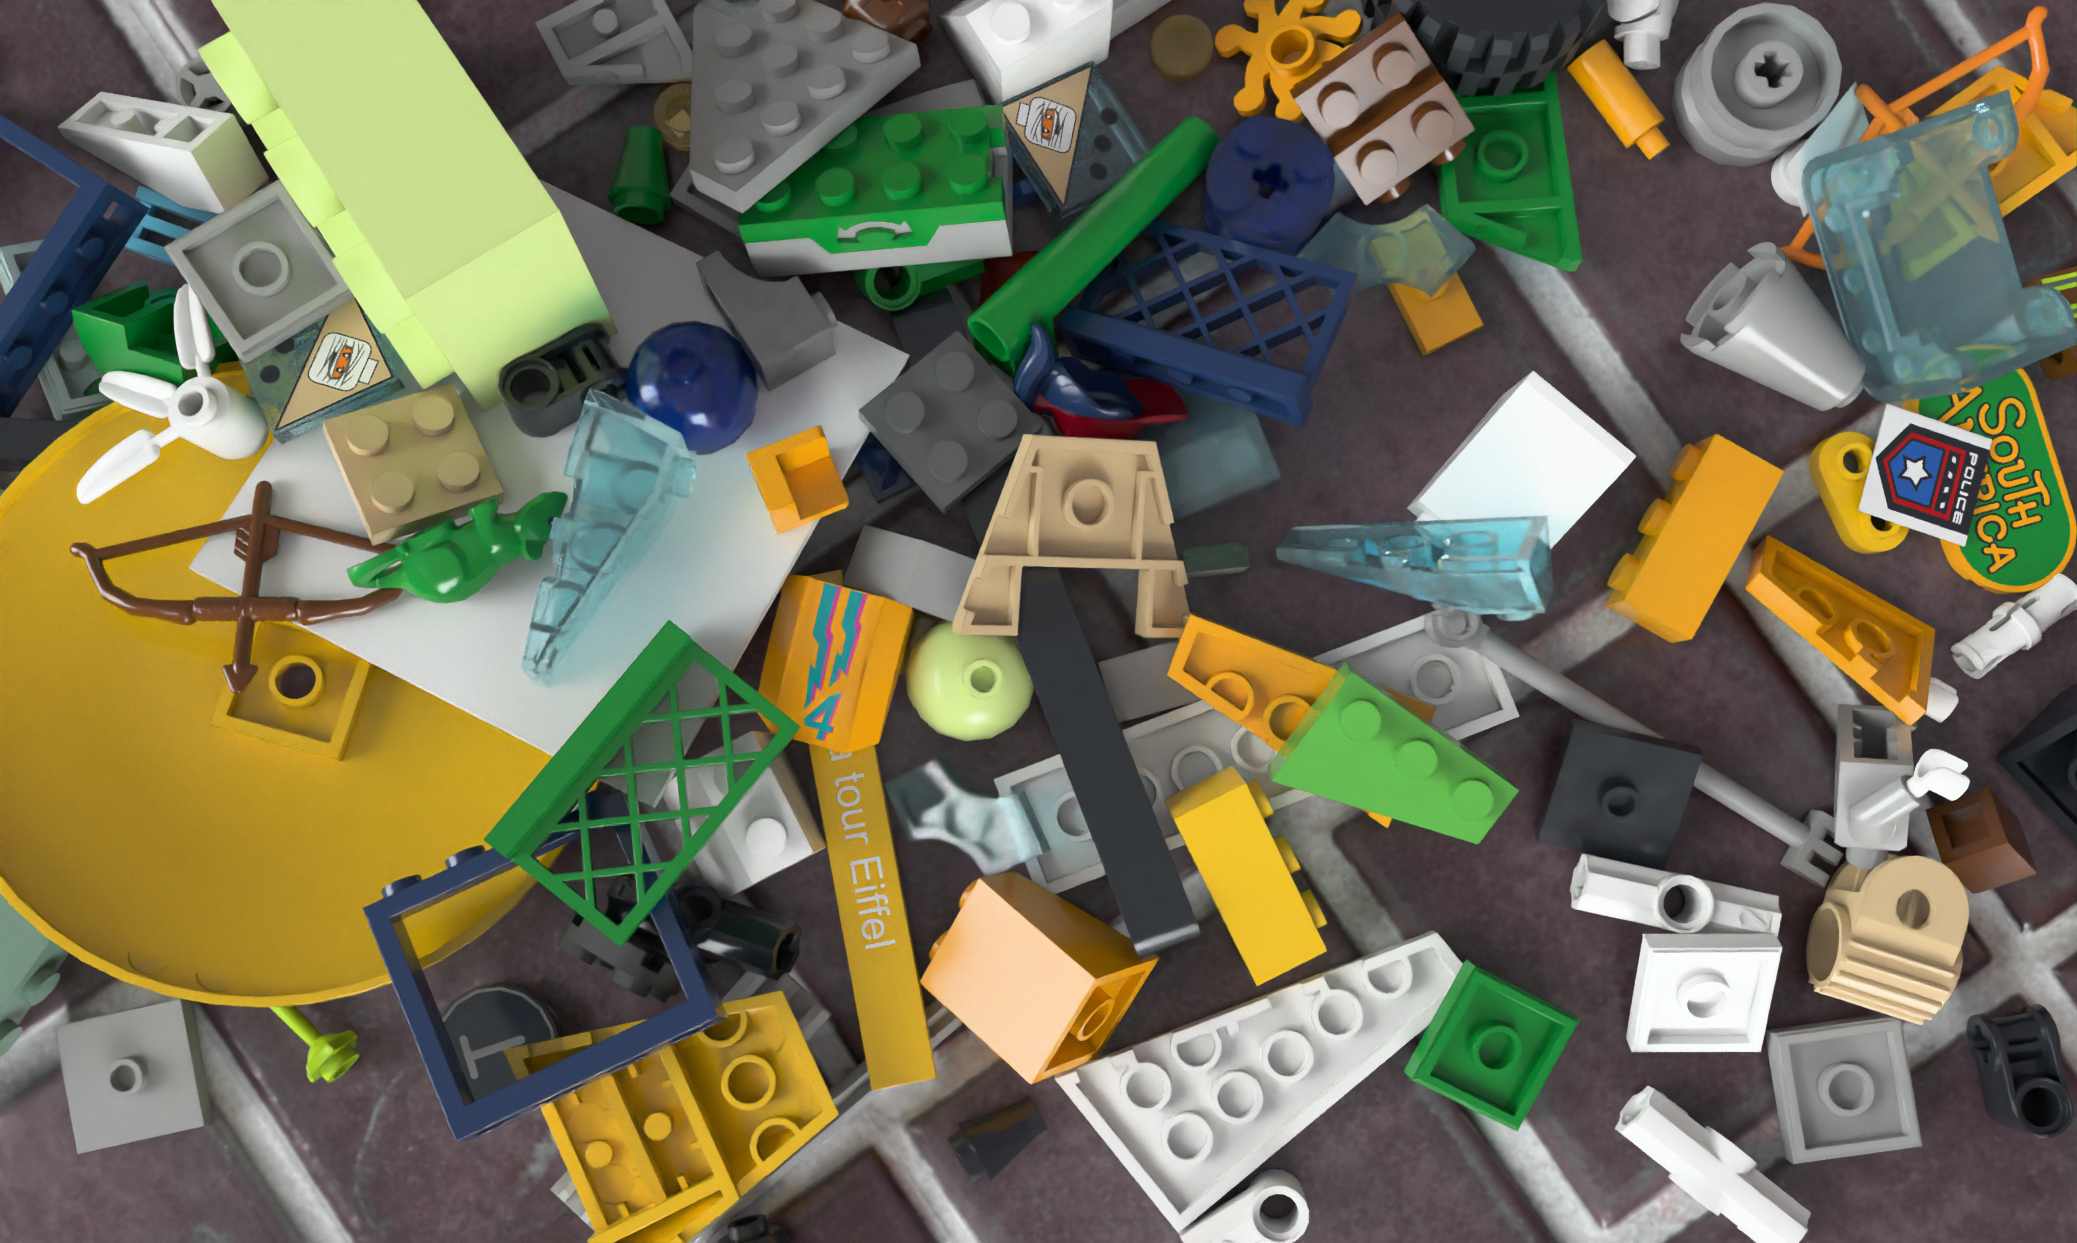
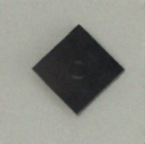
[1535,718,1703,870]

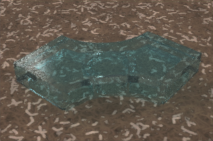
[1296,204,1476,298]
[884,756,1051,876]

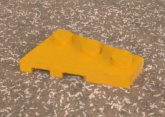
[1745,535,1935,726]

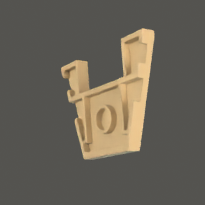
[952,434,1190,638]

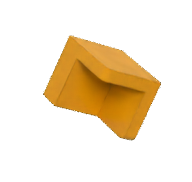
[745,426,849,535]

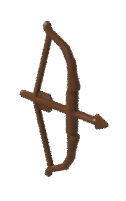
[70,480,404,695]

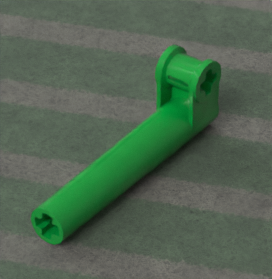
[968,116,1222,385]

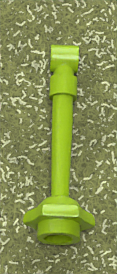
[269,1005,359,1083]

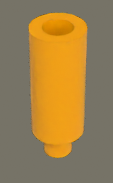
[1567,39,1671,160]

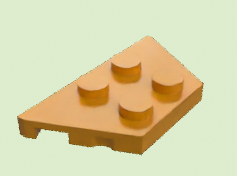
[1882,65,2077,283]

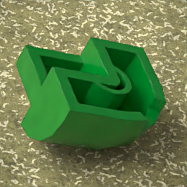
[72,280,261,388]

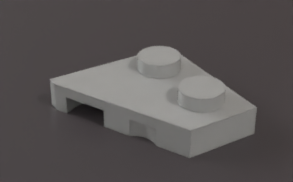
[535,0,692,85]

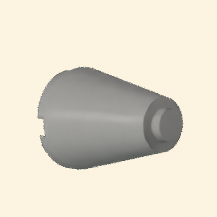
[1680,242,1866,411]

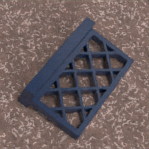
[1058,219,1359,427]

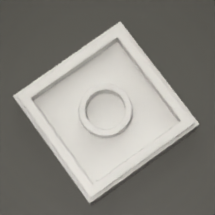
[1626,933,1783,1052]

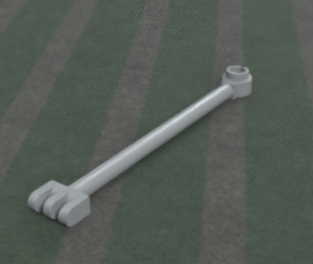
[1424,596,1843,888]

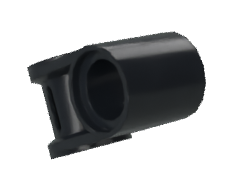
[498,323,636,438]
[1966,1004,2074,1138]

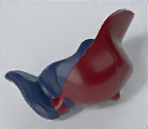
[1014,324,1188,440]

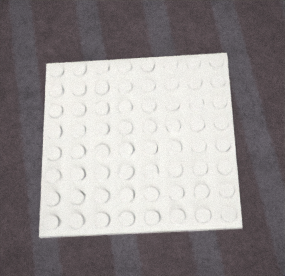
[189,179,910,809]

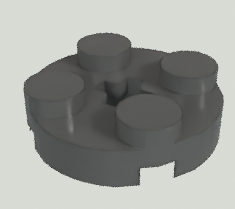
[558,910,682,1003]

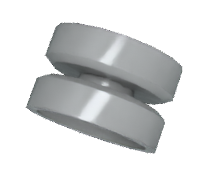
[1672,2,1842,168]

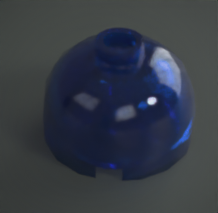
[626,320,759,455]

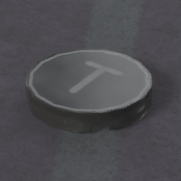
[441,981,563,1101]

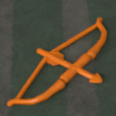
[1779,6,2050,272]

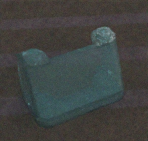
[1801,89,2077,403]

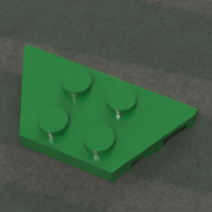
[1435,70,1583,272]

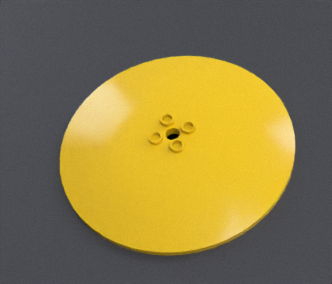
[0,357,600,1007]

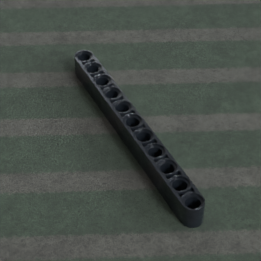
[888,287,1201,960]

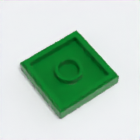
[1403,959,1580,1131]

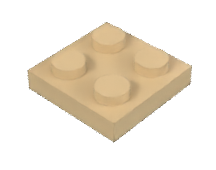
[322,382,504,546]

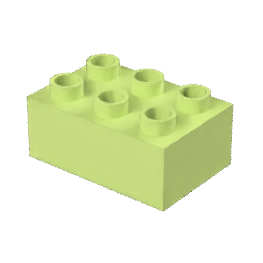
[197,0,618,413]

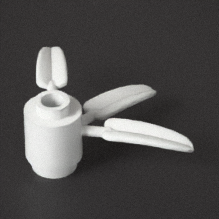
[77,284,269,504]

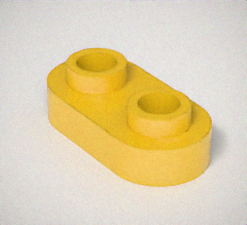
[1809,431,1909,554]

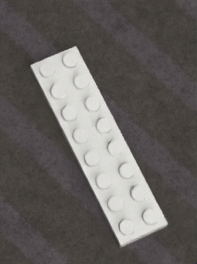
[994,597,1519,894]

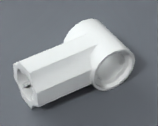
[1179,1169,1309,1243]

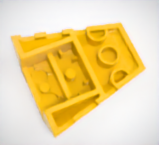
[503,990,839,1243]

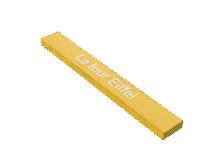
[780,570,938,1091]

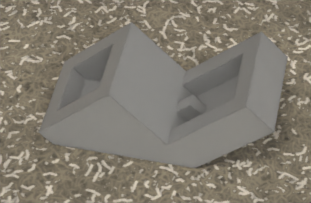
[842,525,976,622]

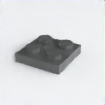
[858,330,1043,514]

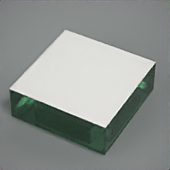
[1179,541,1250,579]

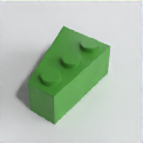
[1268,661,1519,844]

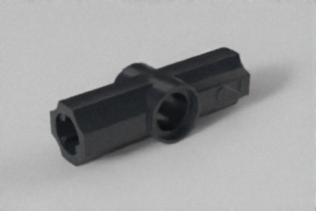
[606,874,802,981]

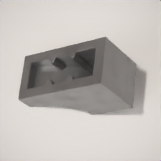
[696,251,838,392]

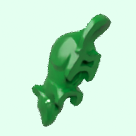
[346,491,568,604]

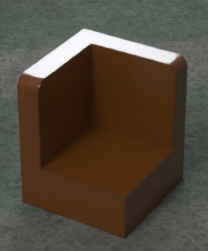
[1926,787,2038,894]

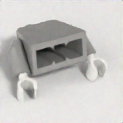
[1834,677,1970,869]

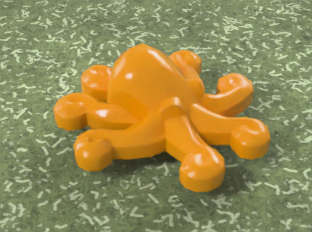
[1214,0,1363,127]

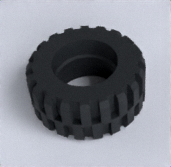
[1361,0,1605,96]

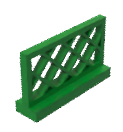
[483,620,801,947]

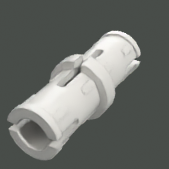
[1951,573,2077,679]

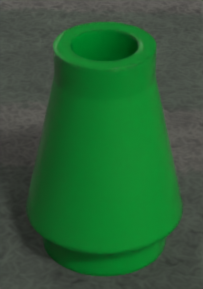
[607,126,671,226]

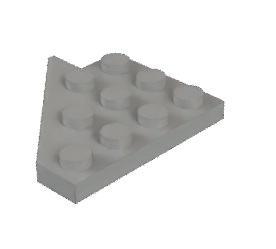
[689,0,921,213]

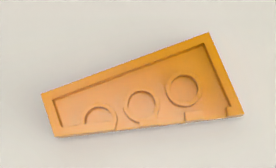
[1167,612,1437,829]

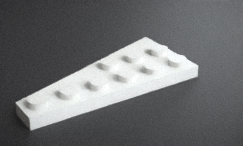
[1055,930,1463,1233]

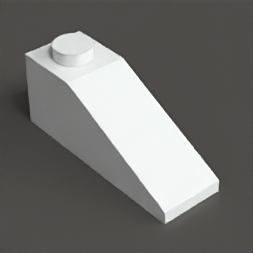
[57,92,269,214]

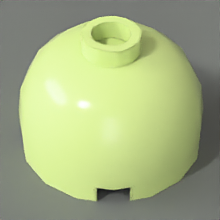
[905,619,1034,741]

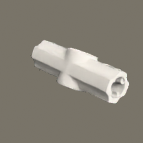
[1570,853,1782,936]
[1615,1086,1811,1243]

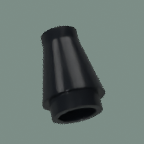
[947,1095,1048,1184]

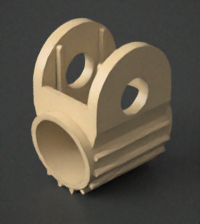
[1806,853,1969,1025]

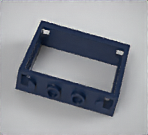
[0,114,150,418]
[363,787,728,1142]

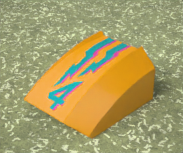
[757,574,916,754]

